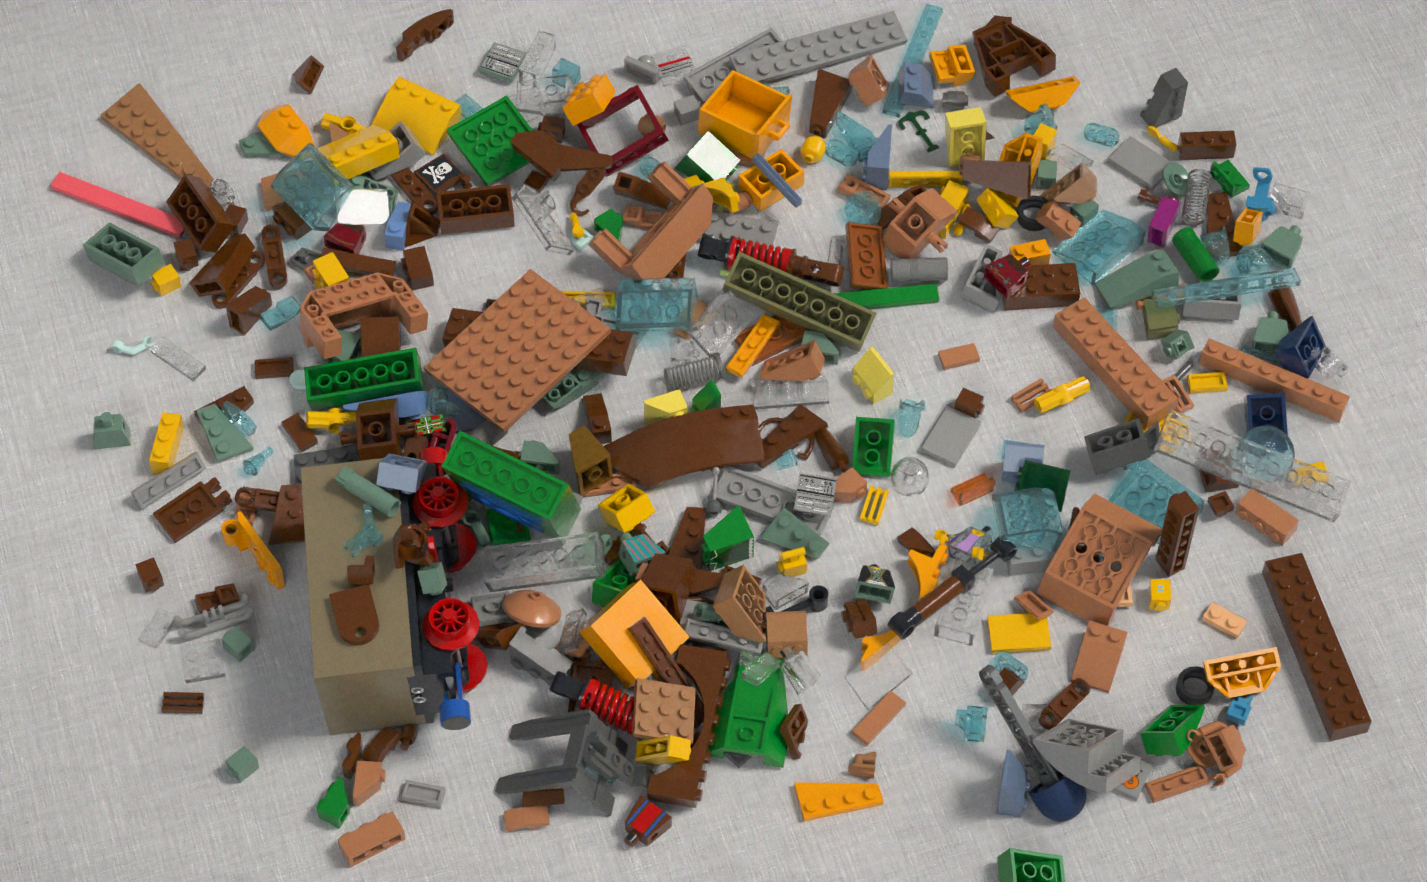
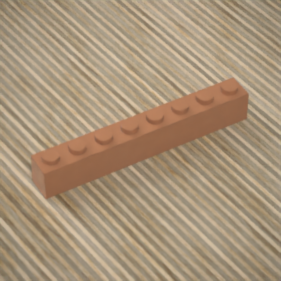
[1199,338,1350,422]

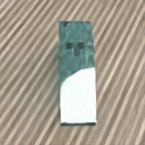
[836,111,878,163]

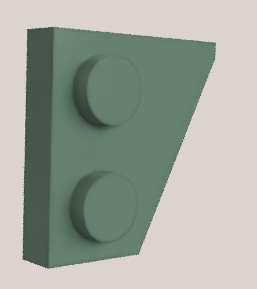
[239,132,286,158]

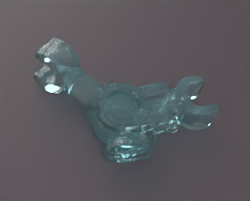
[344,503,384,558]

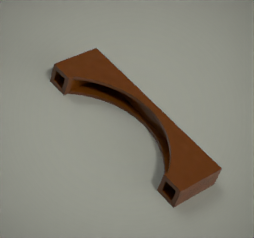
[647,644,731,808]

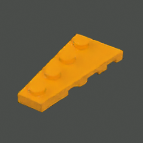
[794,782,883,822]

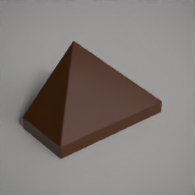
[292,55,324,94]

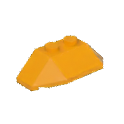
[1005,76,1080,113]
[258,104,316,161]
[999,132,1043,208]
[1203,647,1281,699]

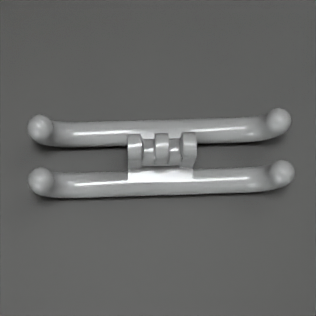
[173,593,254,640]

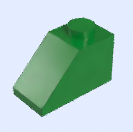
[594,208,623,242]
[690,380,721,413]

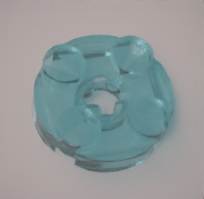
[844,191,882,225]

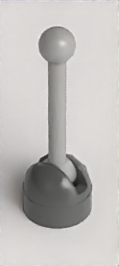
[706,467,722,514]

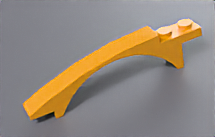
[860,543,949,671]

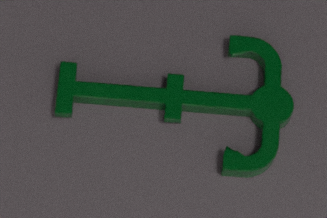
[899,110,939,153]

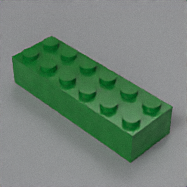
[304,348,424,411]

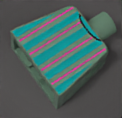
[619,532,665,576]

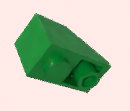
[316,777,350,828]

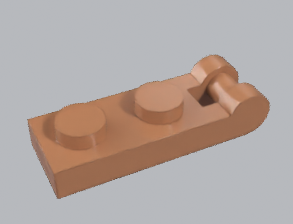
[837,174,891,211]

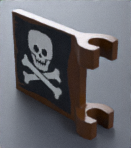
[414,154,473,197]

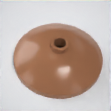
[503,590,561,628]

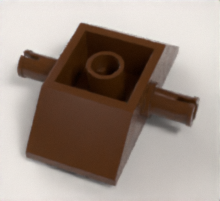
[339,398,418,461]

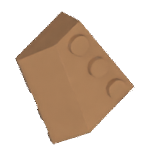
[1041,162,1097,204]
[713,564,766,643]

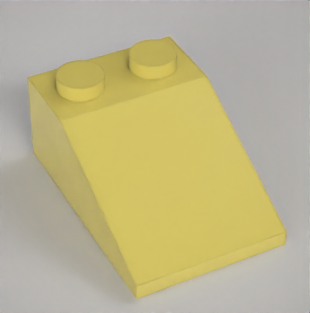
[945,107,986,167]

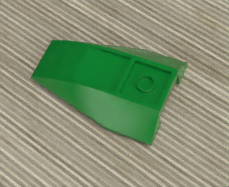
[709,653,788,768]

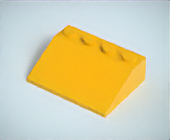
[371,76,462,155]
[309,124,400,185]

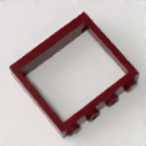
[577,84,669,177]

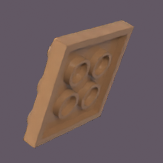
[632,678,696,746]

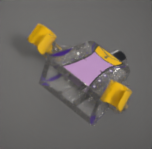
[934,526,994,567]

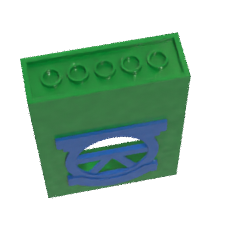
[441,431,581,543]

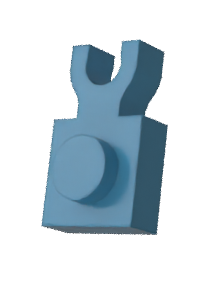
[1225,695,1253,726]

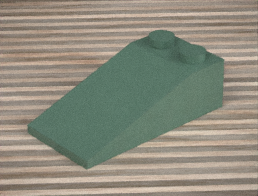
[1095,249,1179,308]

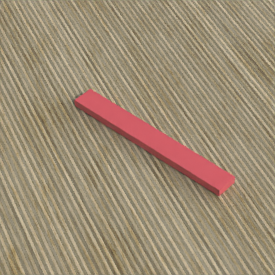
[51,172,185,238]

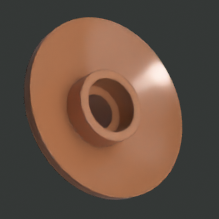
[1187,729,1217,767]

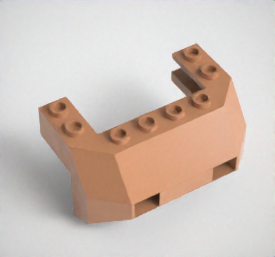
[588,162,713,281]

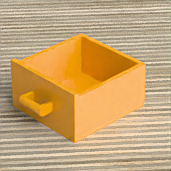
[698,70,792,159]
[578,580,689,689]

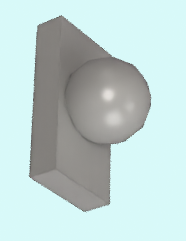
[624,55,659,84]

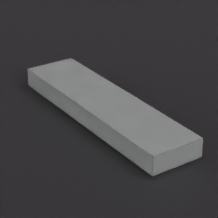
[130,452,206,509]
[684,618,764,657]

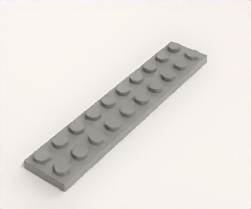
[729,11,907,83]

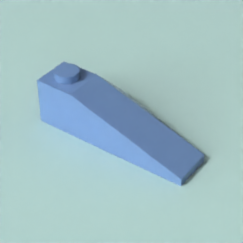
[343,391,427,420]

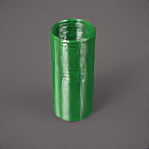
[1172,227,1220,283]

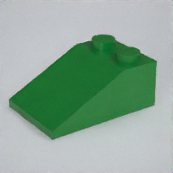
[852,417,895,477]
[592,558,636,607]
[1140,705,1205,756]
[997,848,1065,882]

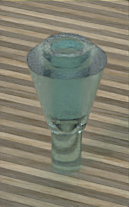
[243,447,273,476]

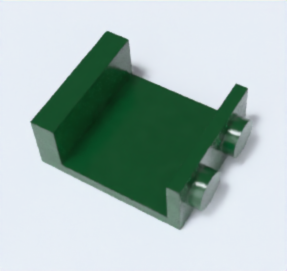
[1014,460,1071,512]

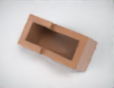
[1035,201,1081,241]

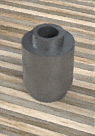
[942,91,968,110]

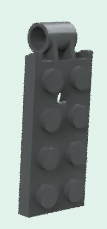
[294,445,360,490]

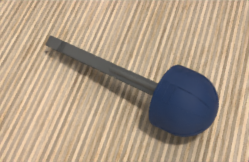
[979,665,1086,822]

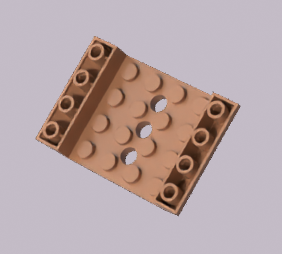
[1037,493,1162,626]

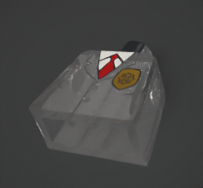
[780,646,821,695]

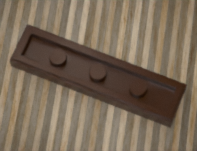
[321,247,396,276]

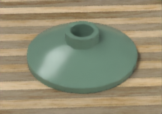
[1162,162,1191,197]

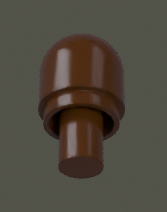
[400,724,417,751]

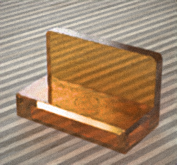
[951,473,995,506]

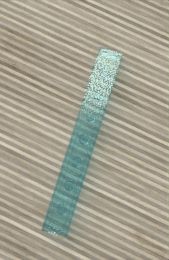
[882,3,943,118]
[1152,268,1301,308]

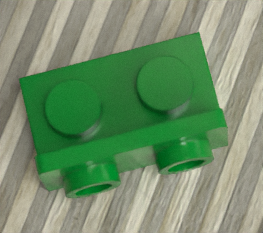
[1210,160,1250,198]

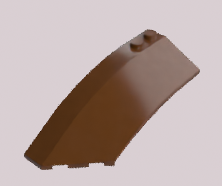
[603,404,765,489]

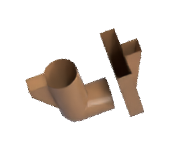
[848,751,877,778]

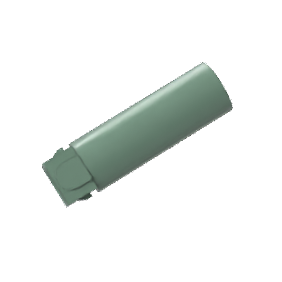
[334,465,401,517]

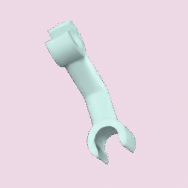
[112,336,156,355]

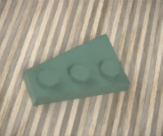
[197,404,254,462]
[760,507,830,559]

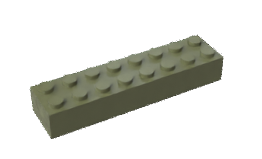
[722,252,877,352]

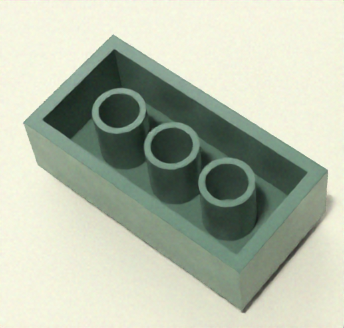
[83,222,165,287]

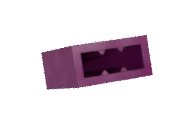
[1147,197,1180,248]

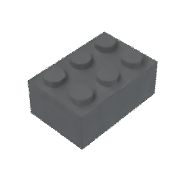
[1084,418,1151,475]

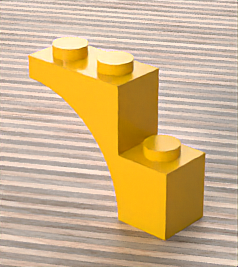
[684,175,740,213]

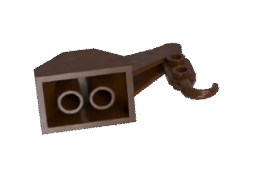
[510,130,613,216]

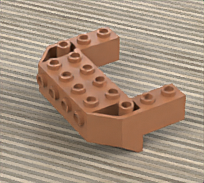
[300,272,428,359]

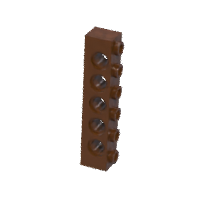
[1155,491,1199,577]

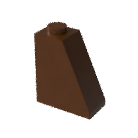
[226,286,272,336]

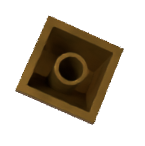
[568,425,613,496]

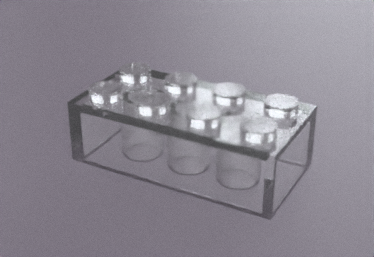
[934,559,994,646]

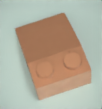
[760,340,825,381]
[1071,620,1128,693]

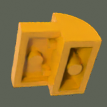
[929,45,975,87]

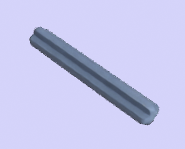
[752,153,802,207]

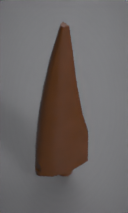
[1268,279,1302,332]
[808,409,849,473]

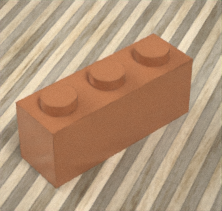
[1236,488,1299,546]
[338,811,405,868]

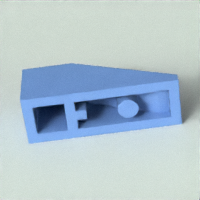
[384,201,411,250]

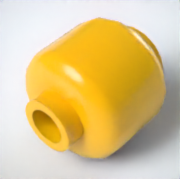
[800,136,826,163]

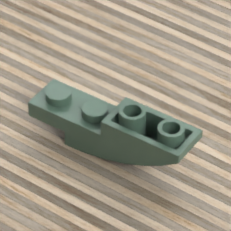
[542,370,606,409]

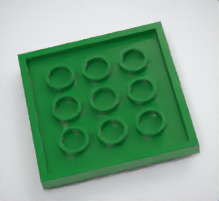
[446,95,533,187]

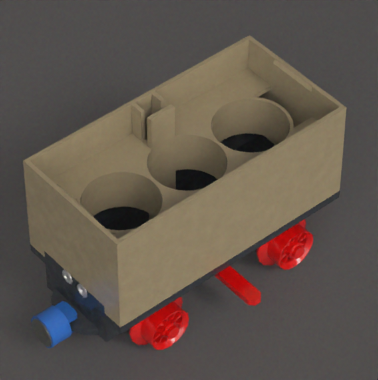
[301,447,488,735]

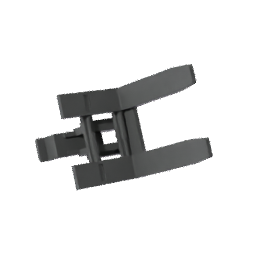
[495,709,653,816]

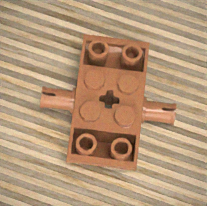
[883,188,958,259]

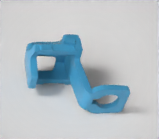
[1246,167,1276,221]

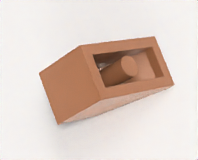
[833,467,867,503]
[353,761,386,807]

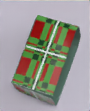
[406,414,448,445]

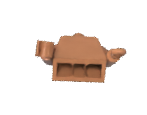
[1187,721,1246,786]

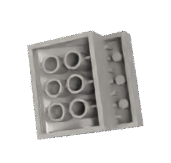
[1033,719,1141,794]

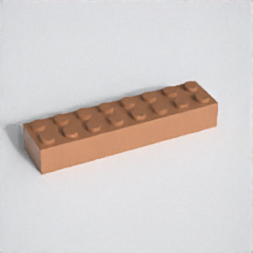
[1053,297,1178,429]

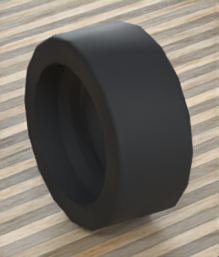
[1017,195,1049,231]
[1176,666,1214,705]

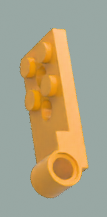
[221,511,285,590]

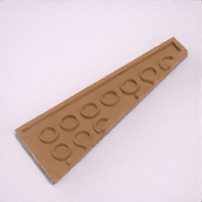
[101,83,216,190]

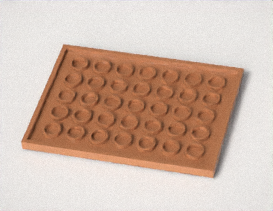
[424,269,611,433]

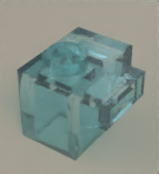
[1024,104,1058,136]
[955,705,988,743]

